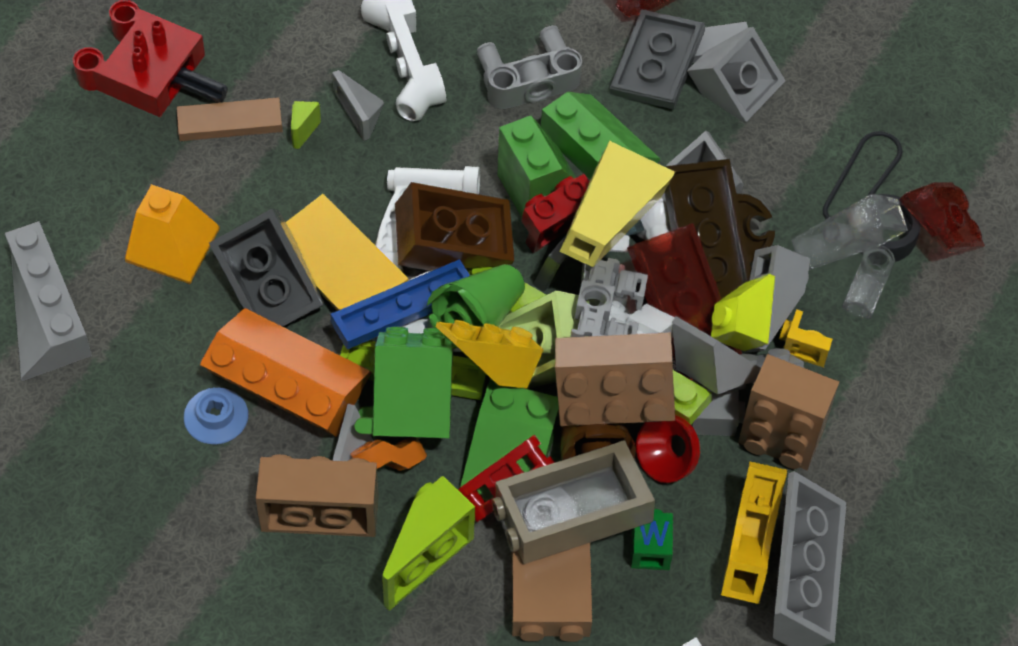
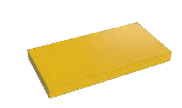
[286,194,409,311]

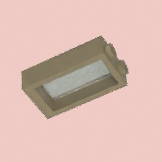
[491,441,655,564]

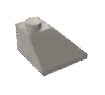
[687,27,785,122]

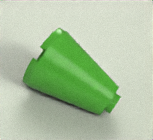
[427,264,525,349]

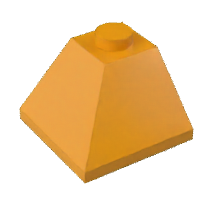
[125,184,220,284]

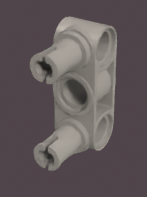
[477,25,582,109]

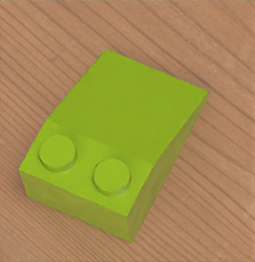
[382,476,475,611]

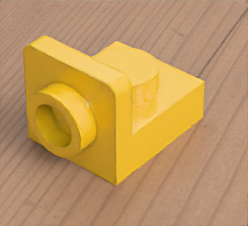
[779,309,833,368]

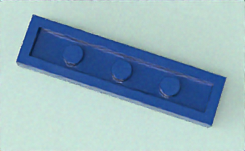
[330,259,470,350]

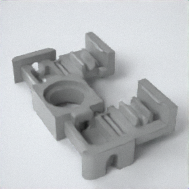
[570,258,648,337]

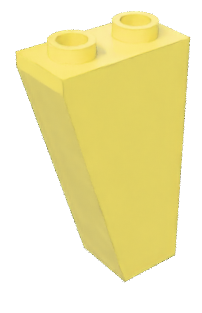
[559,141,675,267]

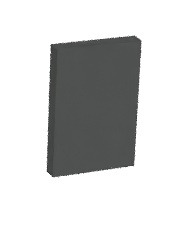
[610,9,705,110]

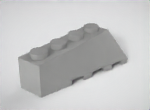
[5,221,92,381]

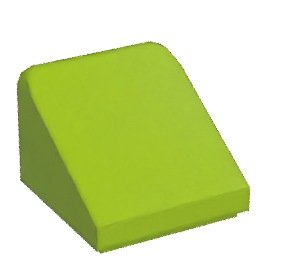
[291,101,321,149]

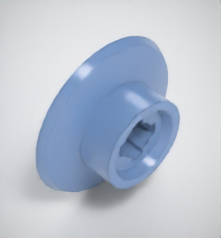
[184,388,248,444]

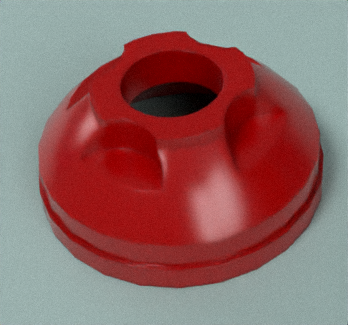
[636,415,700,483]

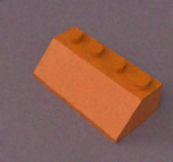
[200,308,372,437]

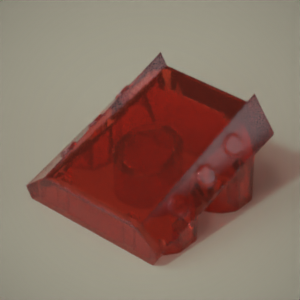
[899,182,985,253]

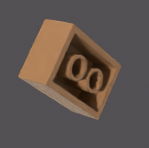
[555,332,675,426]
[738,354,839,471]
[256,454,379,537]

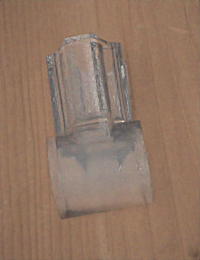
[842,245,895,319]

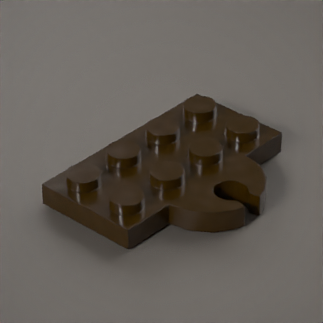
[664,159,775,308]

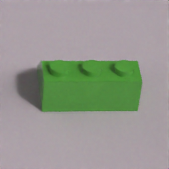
[541,92,660,180]

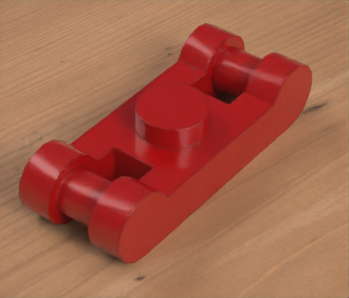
[458,435,555,523]

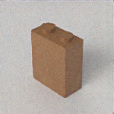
[512,543,592,642]

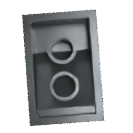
[209,209,324,327]

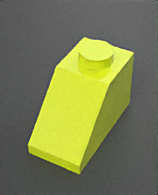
[711,274,775,351]

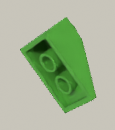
[460,380,560,502]

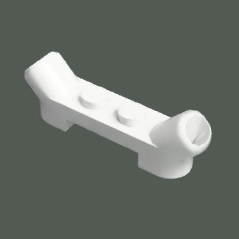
[361,0,446,121]

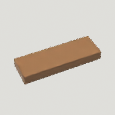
[177,98,283,141]

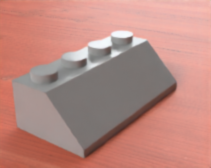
[773,471,846,646]

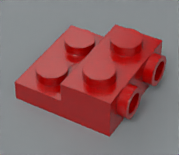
[521,174,590,253]

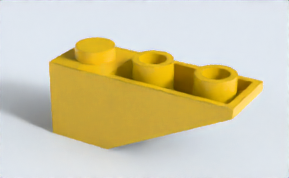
[435,320,544,388]

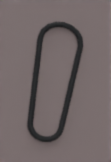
[823,131,903,226]

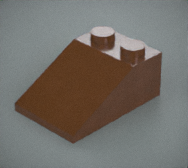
[395,182,514,271]

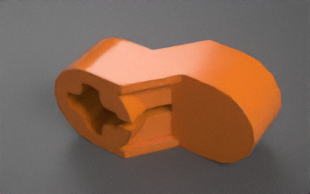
[350,437,427,471]

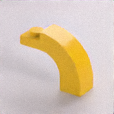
[721,461,787,604]

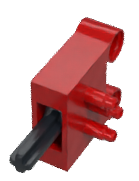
[73,0,228,117]

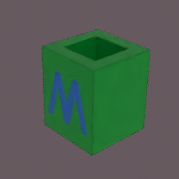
[631,509,673,570]

